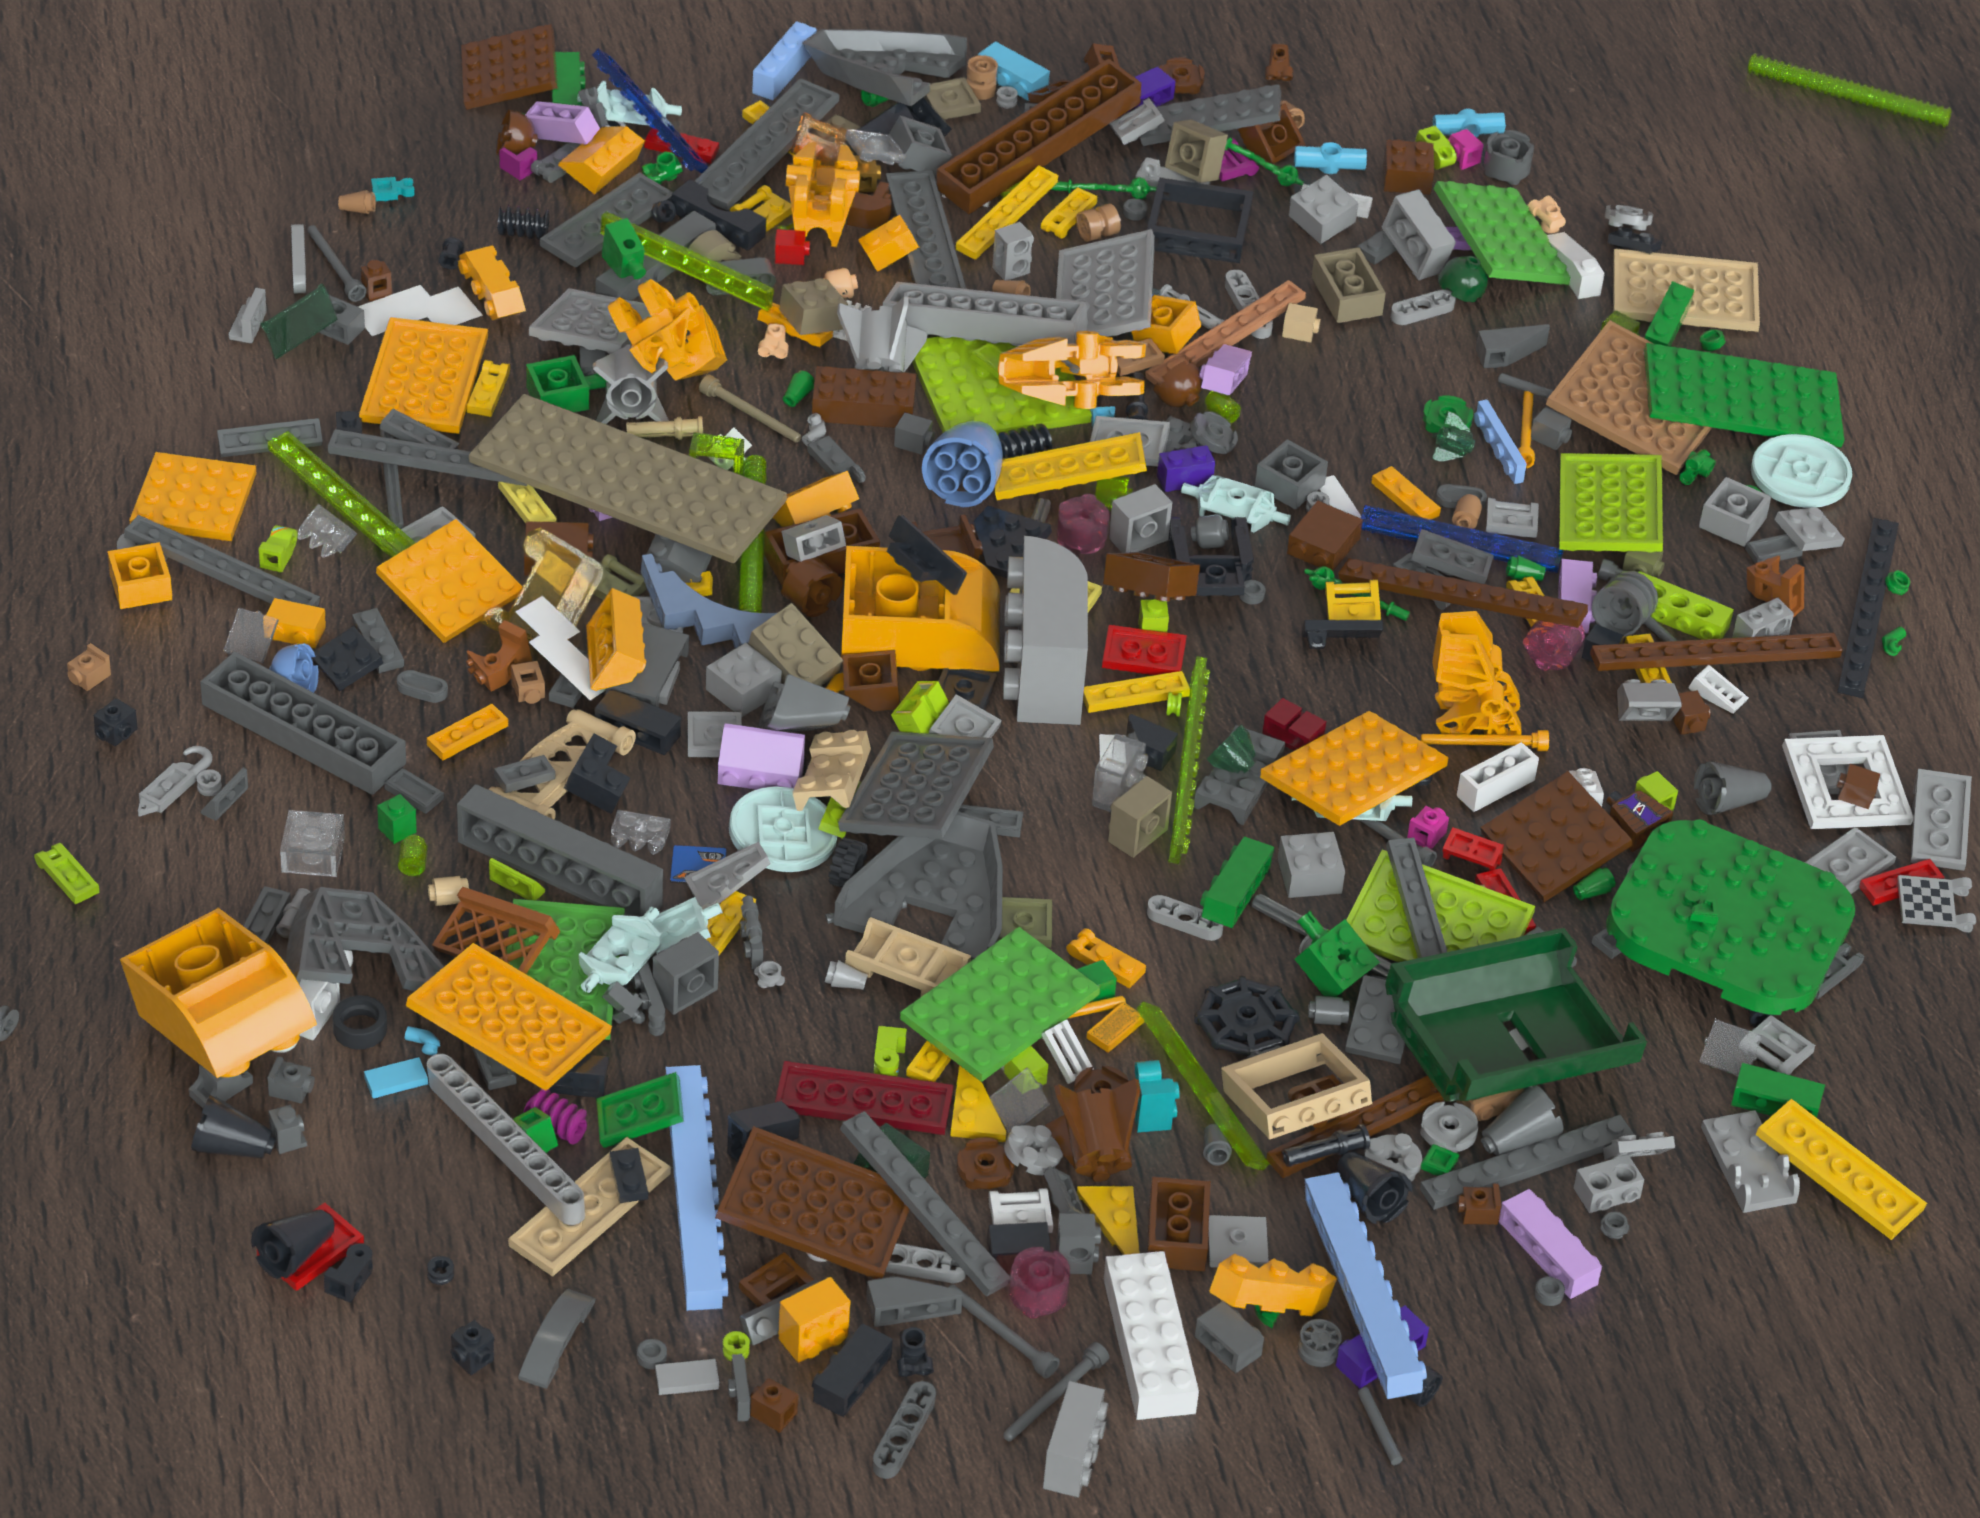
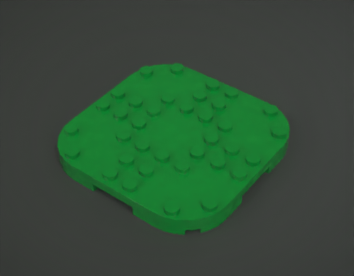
[1606,819,1855,1015]

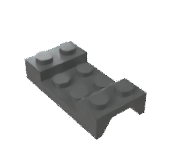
[1194,725,1285,825]

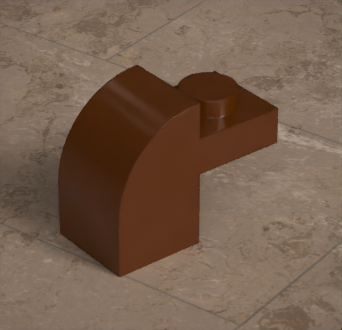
[847,182,892,229]

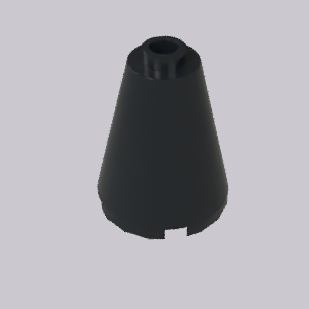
[191,1095,276,1159]
[1337,1151,1413,1224]
[251,1209,334,1279]

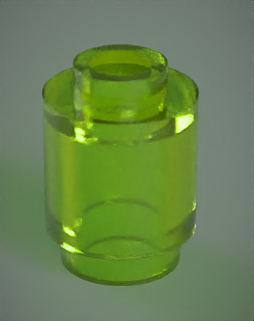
[1205,391,1241,423]
[398,835,428,876]

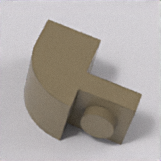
[682,230,742,273]

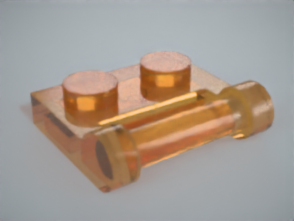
[790,112,848,166]

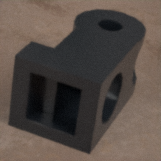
[324,1243,373,1303]

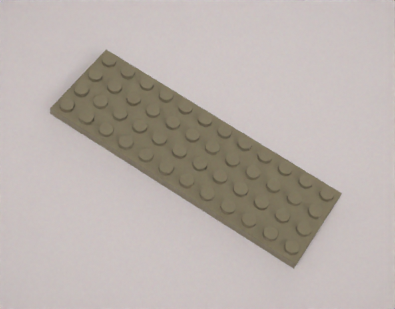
[469,394,787,563]

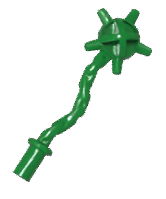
[1225,138,1304,187]
[1051,177,1157,199]
[1304,566,1410,621]

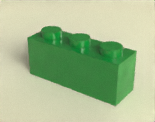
[1644,281,1695,347]
[1731,1063,1825,1118]

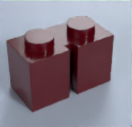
[1262,698,1327,751]

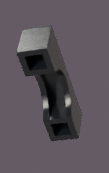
[672,179,766,251]

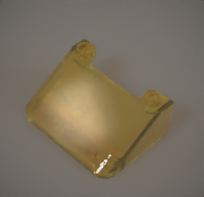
[481,528,603,646]

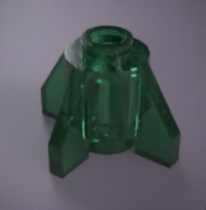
[1431,411,1475,462]
[1207,724,1256,774]

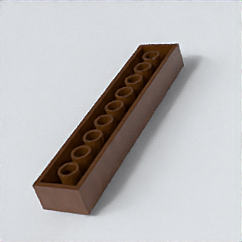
[937,59,1142,214]

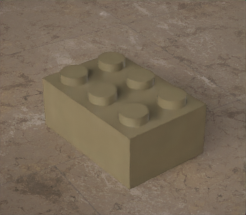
[1312,247,1386,323]
[748,603,843,686]

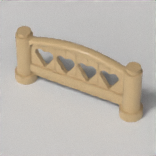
[489,709,636,820]

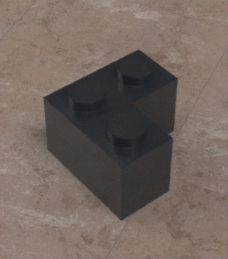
[564,733,630,814]

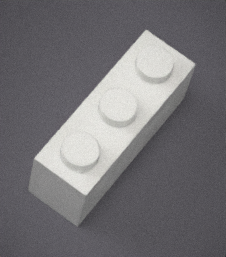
[1457,742,1539,812]

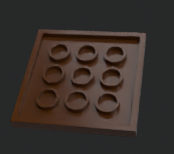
[461,24,558,110]
[1480,771,1633,902]

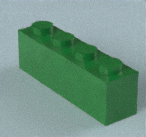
[552,52,585,106]
[1200,836,1274,928]

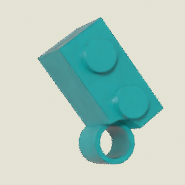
[1134,1060,1179,1133]

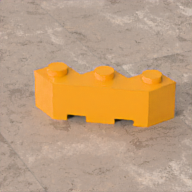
[458,245,526,321]
[1209,1253,1337,1316]

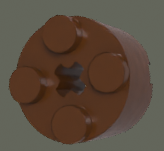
[781,556,843,617]

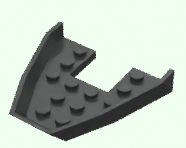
[802,29,967,106]
[834,811,1003,961]
[285,887,444,991]

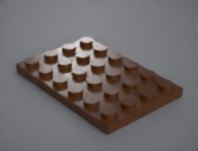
[715,1126,910,1279]

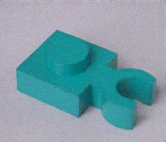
[371,177,414,201]

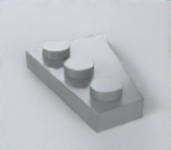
[684,841,770,909]

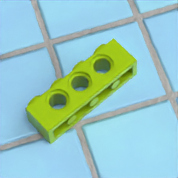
[1639,571,1734,640]

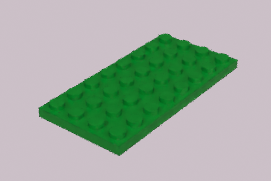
[1644,343,1844,447]

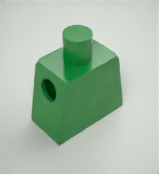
[602,218,646,280]

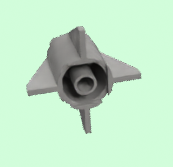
[837,296,927,373]
[593,344,669,424]

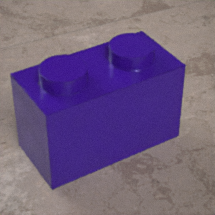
[1157,445,1215,492]

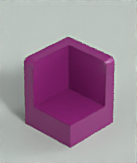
[500,147,537,180]

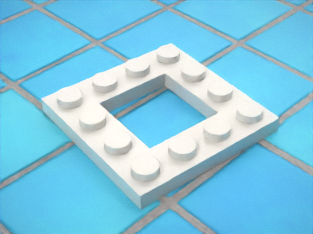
[1782,735,1913,829]

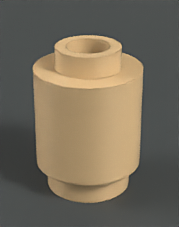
[428,876,469,906]

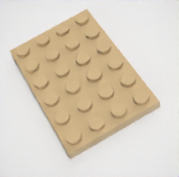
[1613,249,1760,332]

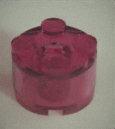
[1057,494,1110,554]
[1523,620,1585,671]
[1009,1247,1070,1318]

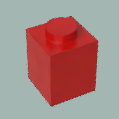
[775,229,810,265]

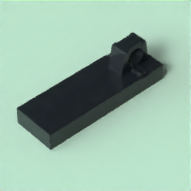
[1302,620,1383,649]

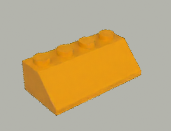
[586,588,646,691]

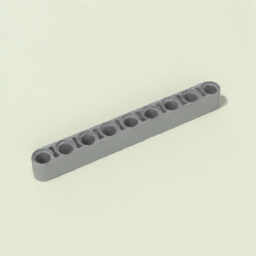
[427,1054,585,1225]

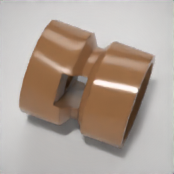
[967,55,998,100]
[1076,203,1121,242]

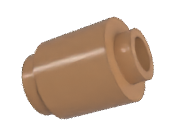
[1452,494,1482,531]

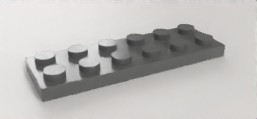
[1141,84,1281,146]
[540,173,673,268]

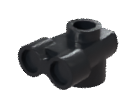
[897,1327,934,1377]

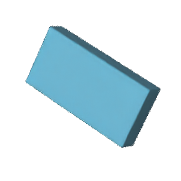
[364,1057,428,1098]

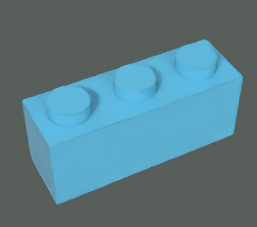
[978,42,1050,101]

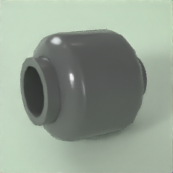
[1191,514,1230,549]

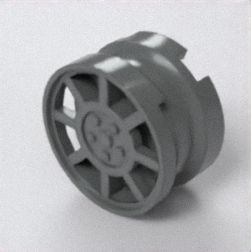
[1298,1319,1342,1367]

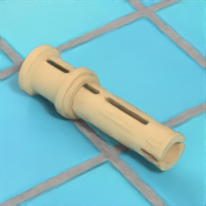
[627,416,703,440]

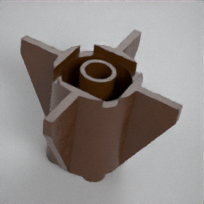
[1045,1078,1141,1182]

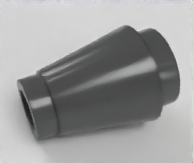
[1203,1124,1232,1165]

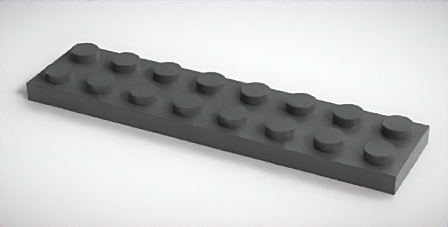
[694,78,839,211]
[885,170,966,289]

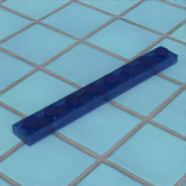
[592,48,709,173]
[1361,505,1564,573]

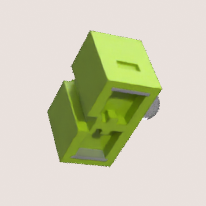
[891,681,949,734]

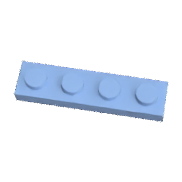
[1474,400,1526,484]

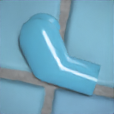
[405,1026,440,1056]

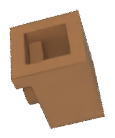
[67,643,111,691]
[511,661,545,704]

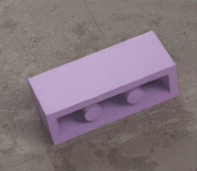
[526,101,600,144]
[1200,344,1252,395]
[1557,559,1597,633]

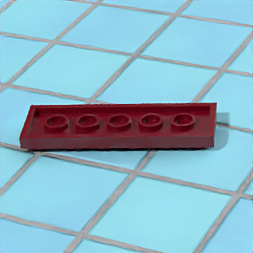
[775,1061,953,1135]

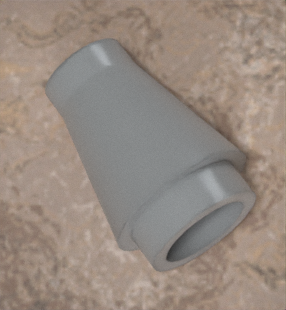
[825,960,868,990]

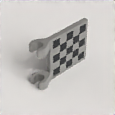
[1897,875,1976,932]

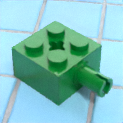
[526,355,606,413]
[1295,911,1380,997]

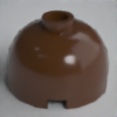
[496,110,537,156]
[1153,359,1203,407]

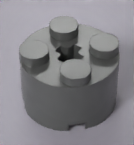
[1484,130,1534,185]

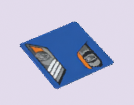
[670,845,726,882]

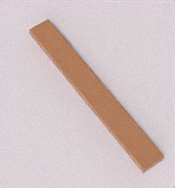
[1145,280,1305,386]

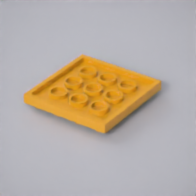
[129,452,256,541]
[376,519,524,643]

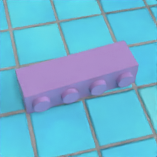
[1499,1189,1602,1299]

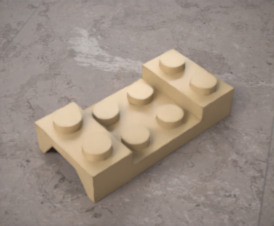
[792,730,871,811]
[845,917,971,997]

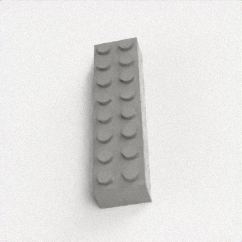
[883,282,1087,346]

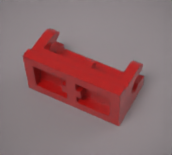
[1443,827,1503,871]

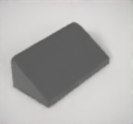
[200,767,248,821]

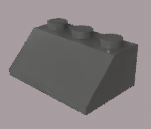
[646,534,712,583]

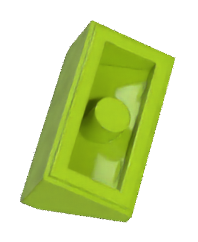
[489,858,545,901]

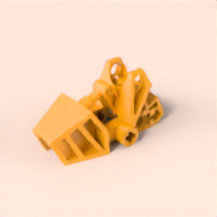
[786,142,860,247]
[608,279,727,381]
[998,331,1146,409]
[1432,611,1522,735]

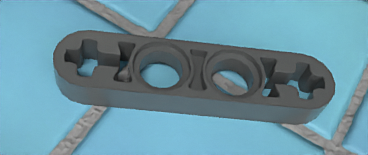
[872,1381,936,1479]

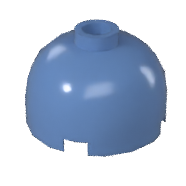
[269,643,319,693]

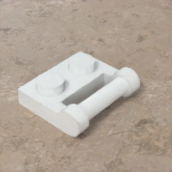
[989,1188,1053,1233]

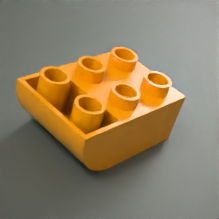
[841,546,1000,671]
[120,908,317,1078]

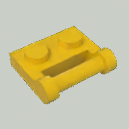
[730,185,792,232]
[1325,580,1381,620]

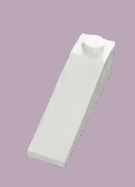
[1547,232,1604,299]

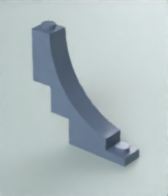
[641,554,777,649]

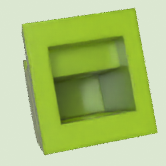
[1415,125,1456,169]
[259,525,298,572]
[874,1026,907,1077]

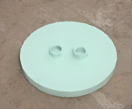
[1751,434,1852,508]
[729,787,838,872]

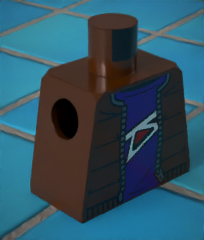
[1606,791,1673,852]

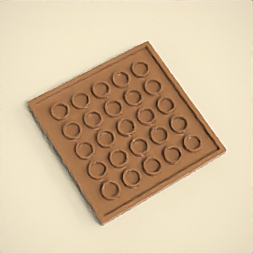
[1545,320,1712,475]

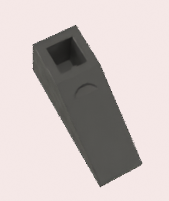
[1475,324,1550,369]

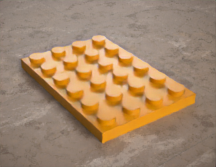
[359,317,488,434]
[1260,711,1448,826]
[406,943,612,1091]

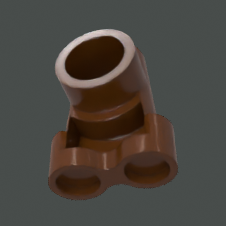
[1265,44,1293,81]

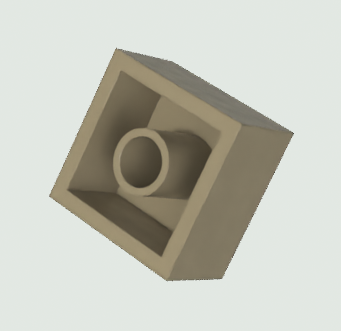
[1165,119,1228,183]
[779,278,848,335]
[1108,776,1172,858]

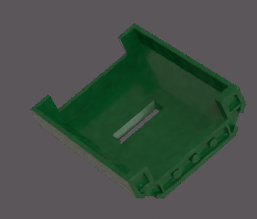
[1385,928,1647,1101]

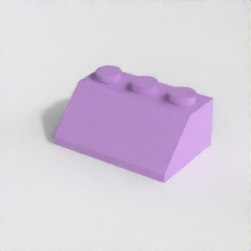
[718,723,805,790]

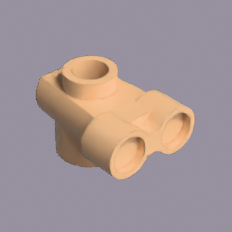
[1528,196,1565,234]
[758,324,789,359]

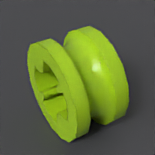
[1166,692,1182,717]
[723,1331,750,1361]

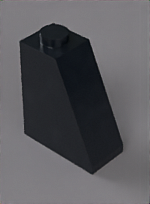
[727,1101,800,1163]

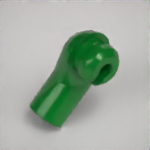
[1882,626,1906,656]

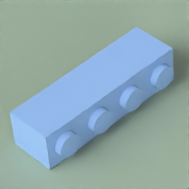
[752,22,817,100]

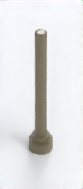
[699,374,801,443]

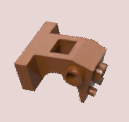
[1747,555,1804,618]
[466,620,532,692]

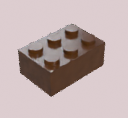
[1103,552,1200,601]
[1147,1176,1211,1272]

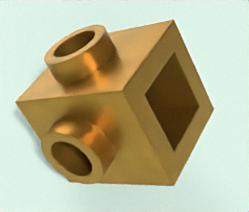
[854,155,881,192]

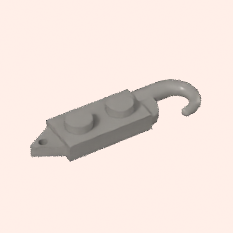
[138,746,213,816]

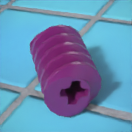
[523,1089,587,1145]

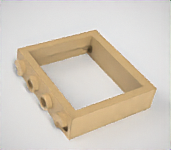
[1221,1033,1372,1140]

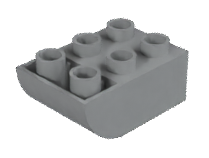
[1003,536,1088,725]

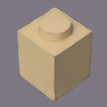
[1282,303,1321,342]

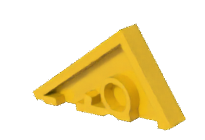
[950,1065,1006,1142]
[1077,1186,1139,1255]

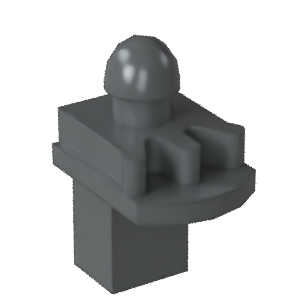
[602,981,645,1024]

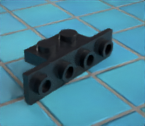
[887,515,967,595]

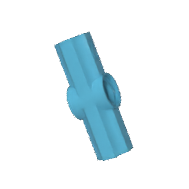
[1432,109,1505,138]
[1294,142,1367,174]

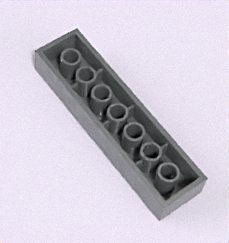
[200,651,406,795]
[457,784,663,917]

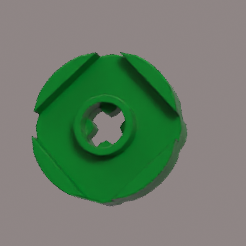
[1423,395,1474,438]

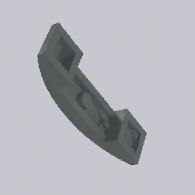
[519,1289,595,1389]

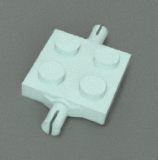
[651,897,723,954]

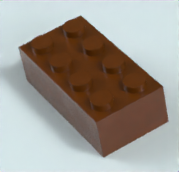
[812,366,916,428]
[764,508,880,587]

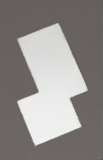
[358,285,482,336]
[516,596,606,700]

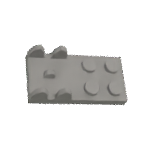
[1910,769,1972,871]
[1701,1110,1799,1213]

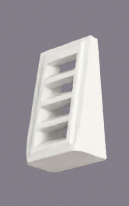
[1688,665,1749,714]

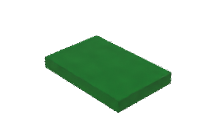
[596,1072,684,1148]

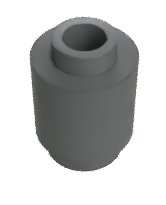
[1308,996,1349,1025]

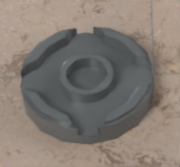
[1190,411,1238,454]

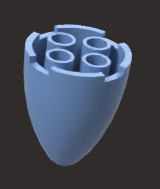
[922,421,1003,507]

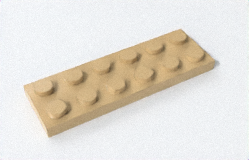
[509,1137,671,1277]

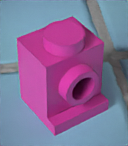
[1448,129,1483,170]
[1407,806,1449,849]

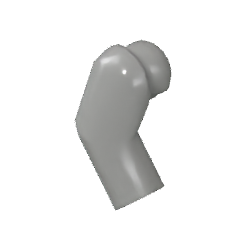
[802,413,826,446]

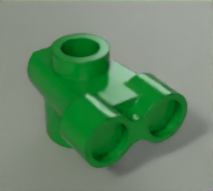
[641,152,683,184]
[1680,449,1716,485]

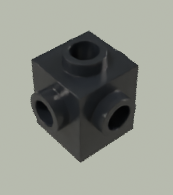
[93,698,138,747]
[450,1320,495,1376]

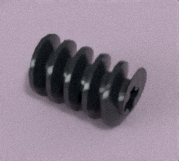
[497,205,550,240]
[998,423,1053,460]

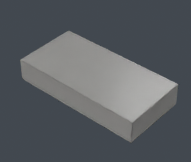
[655,1359,719,1395]

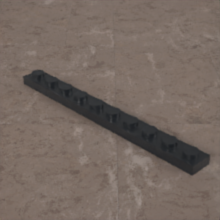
[1837,518,1899,698]

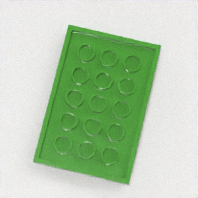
[1434,181,1571,285]
[507,899,625,1040]
[900,927,1100,1082]

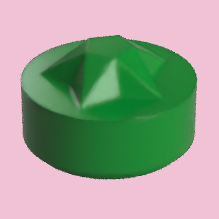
[1700,329,1726,351]

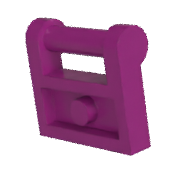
[1219,138,1259,181]

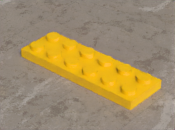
[995,432,1147,500]
[1755,1099,1927,1240]

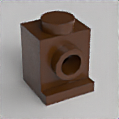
[1083,43,1120,70]
[361,260,392,301]
[1457,1184,1502,1225]

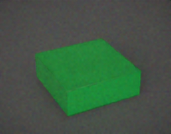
[1421,1144,1459,1176]

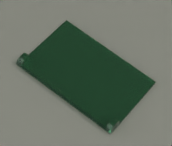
[260,283,338,360]

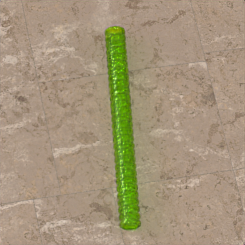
[1747,53,1952,128]
[739,455,767,613]

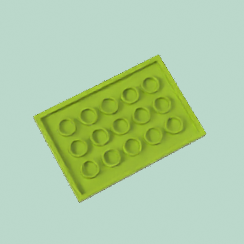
[1559,453,1663,553]
[1347,850,1535,962]

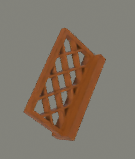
[432,886,560,974]

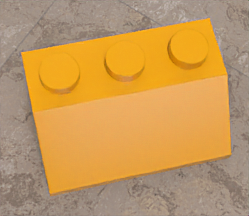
[558,126,644,194]
[772,471,859,527]

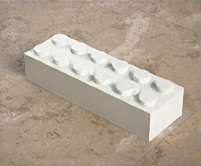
[1104,1251,1199,1420]

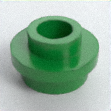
[1885,570,1910,595]

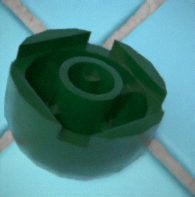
[1438,256,1488,302]

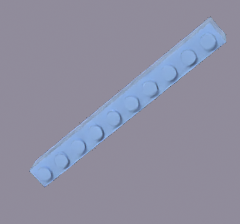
[666,1065,728,1310]
[1305,1172,1427,1399]

